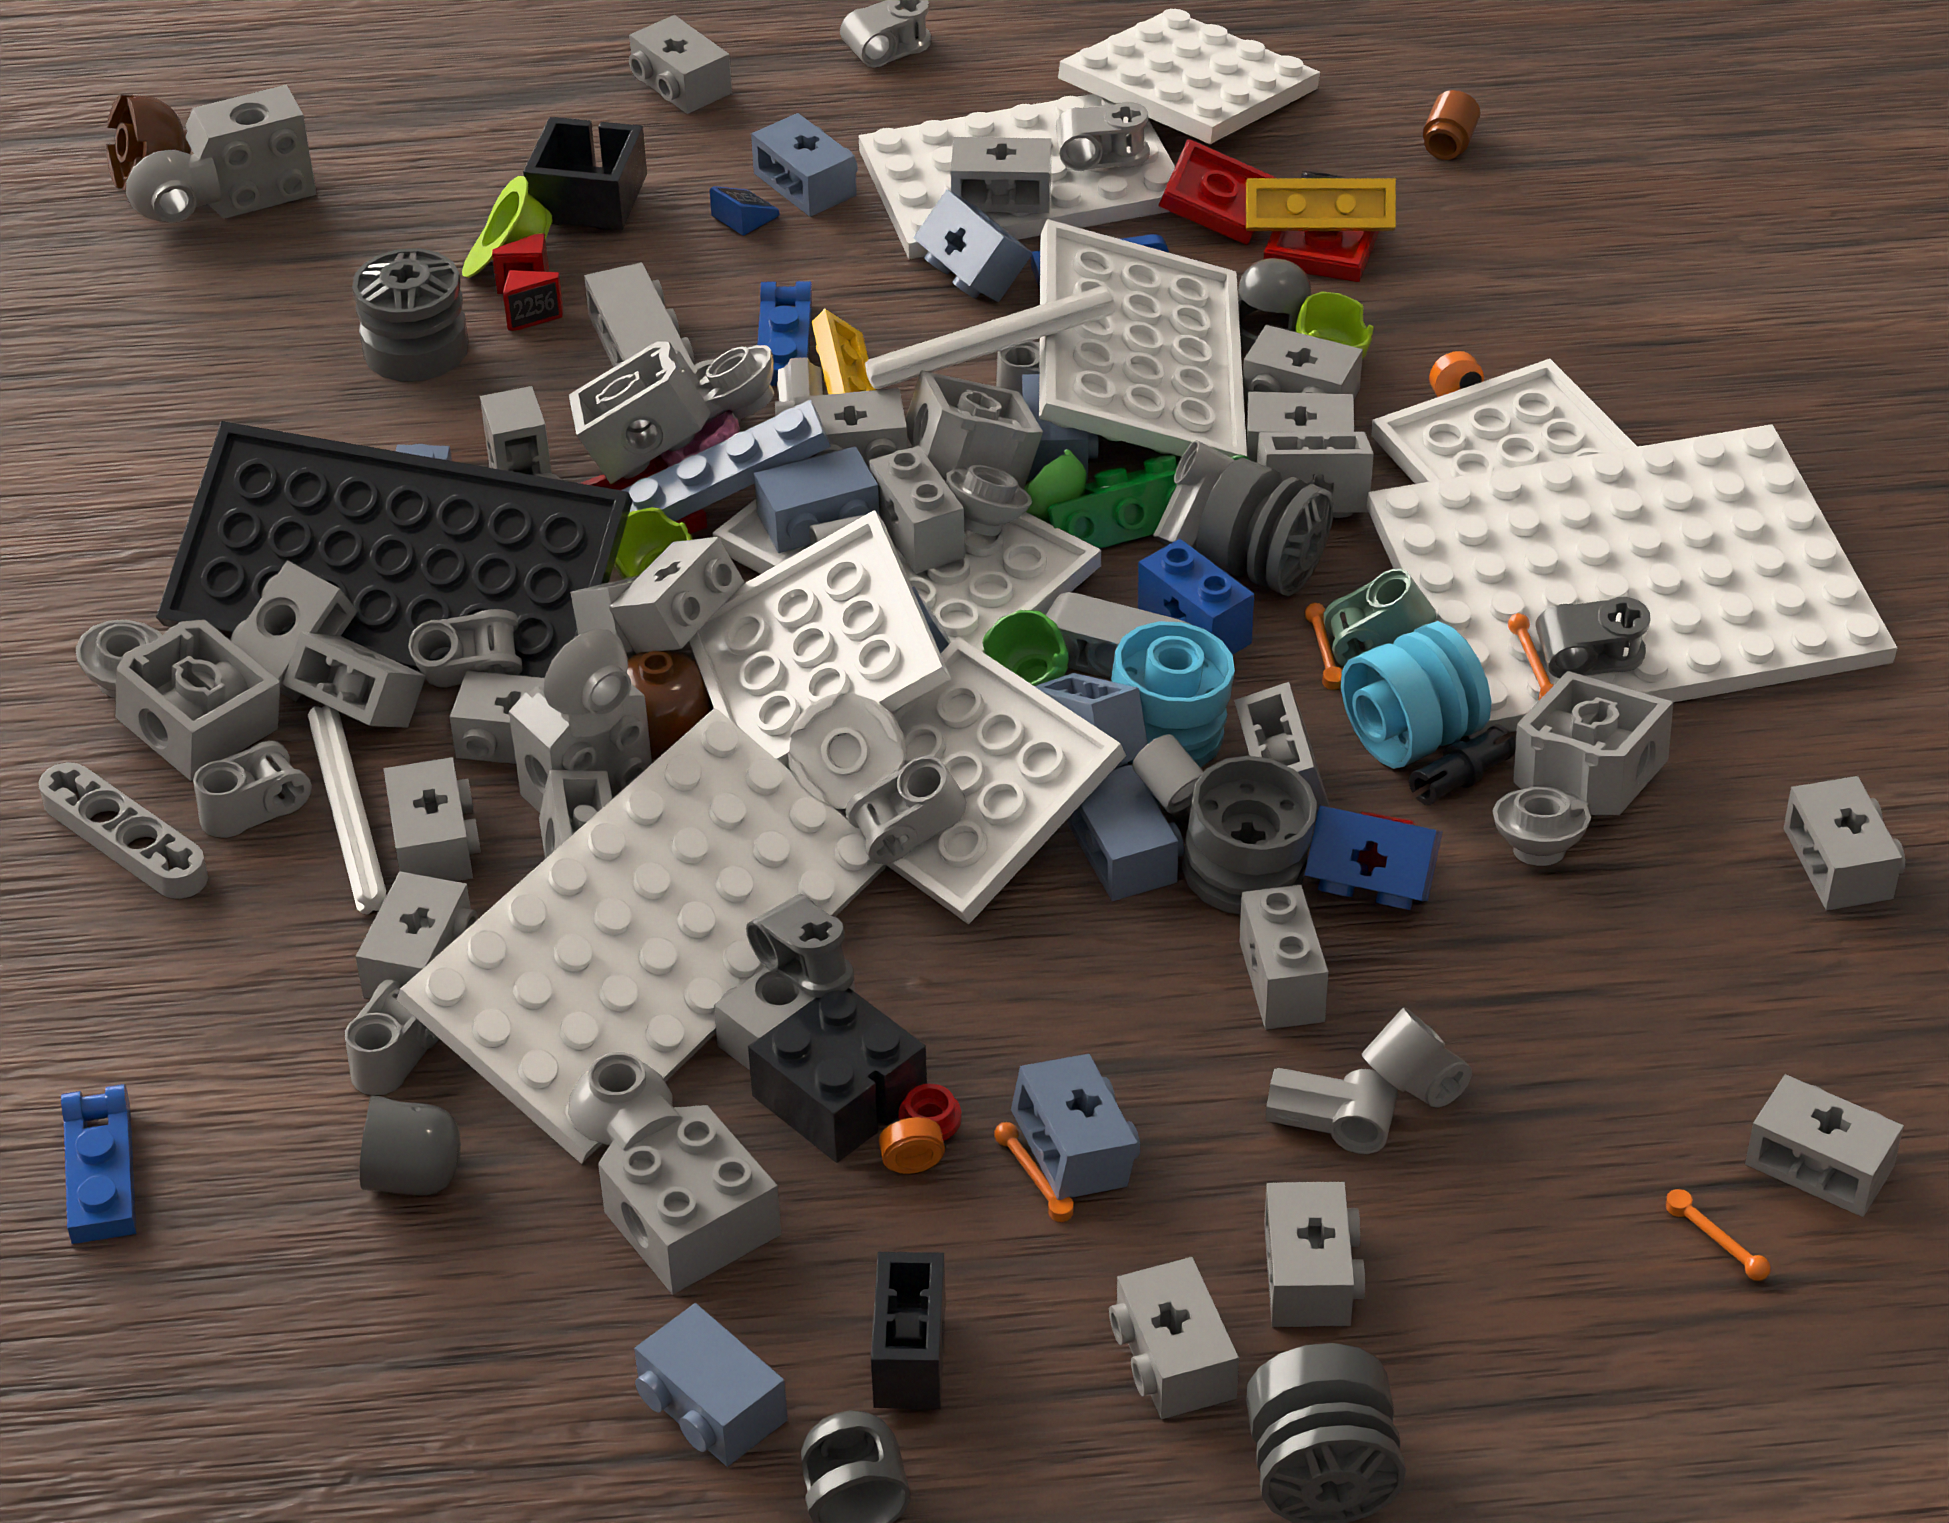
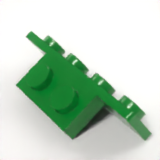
[1048,454,1249,549]

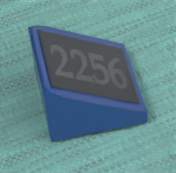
[709,186,780,236]

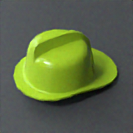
[462,176,552,278]

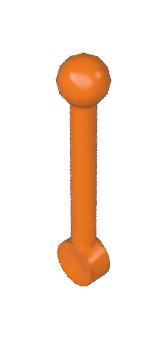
[1305,602,1342,690]
[1508,613,1554,701]
[994,1122,1074,1222]
[1666,1189,1771,1281]

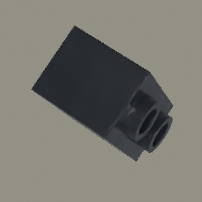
[871,1252,946,1409]

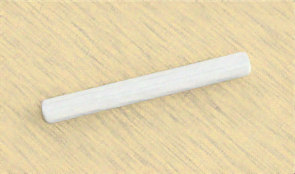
[865,285,1115,389]
[308,705,387,915]

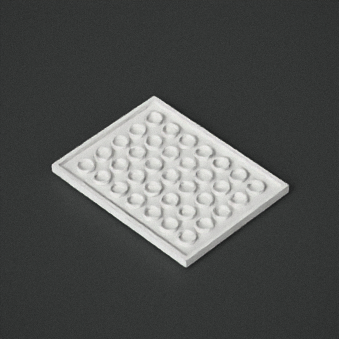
[1366,424,1897,739]

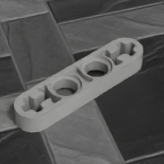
[39,762,208,899]

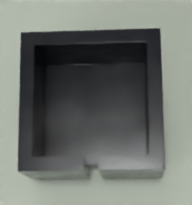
[523,117,647,230]
[748,988,927,1163]

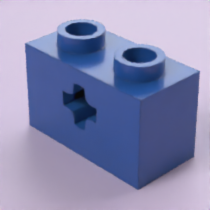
[1138,539,1254,655]
[1305,805,1443,910]

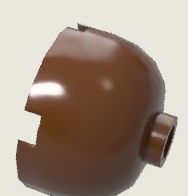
[106,95,191,190]
[627,650,714,759]

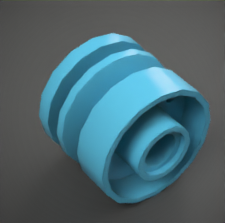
[1111,621,1235,768]
[1341,621,1492,769]

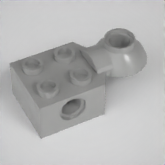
[126,85,317,223]
[569,341,774,484]
[905,370,1043,536]
[76,620,280,781]
[509,629,652,813]
[1492,671,1673,866]
[568,1052,781,1295]

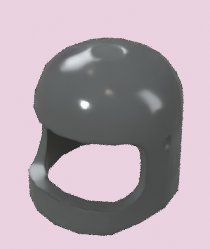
[1238,258,1311,351]
[360,1095,461,1196]
[801,1410,910,1523]

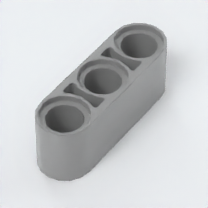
[1046,592,1191,679]

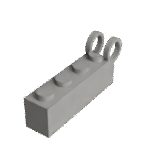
[584,262,742,423]

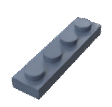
[621,399,831,521]

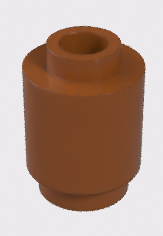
[1423,90,1481,160]

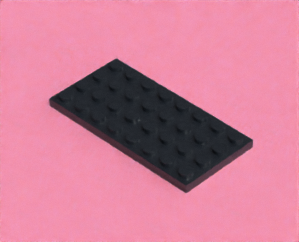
[156,421,633,678]

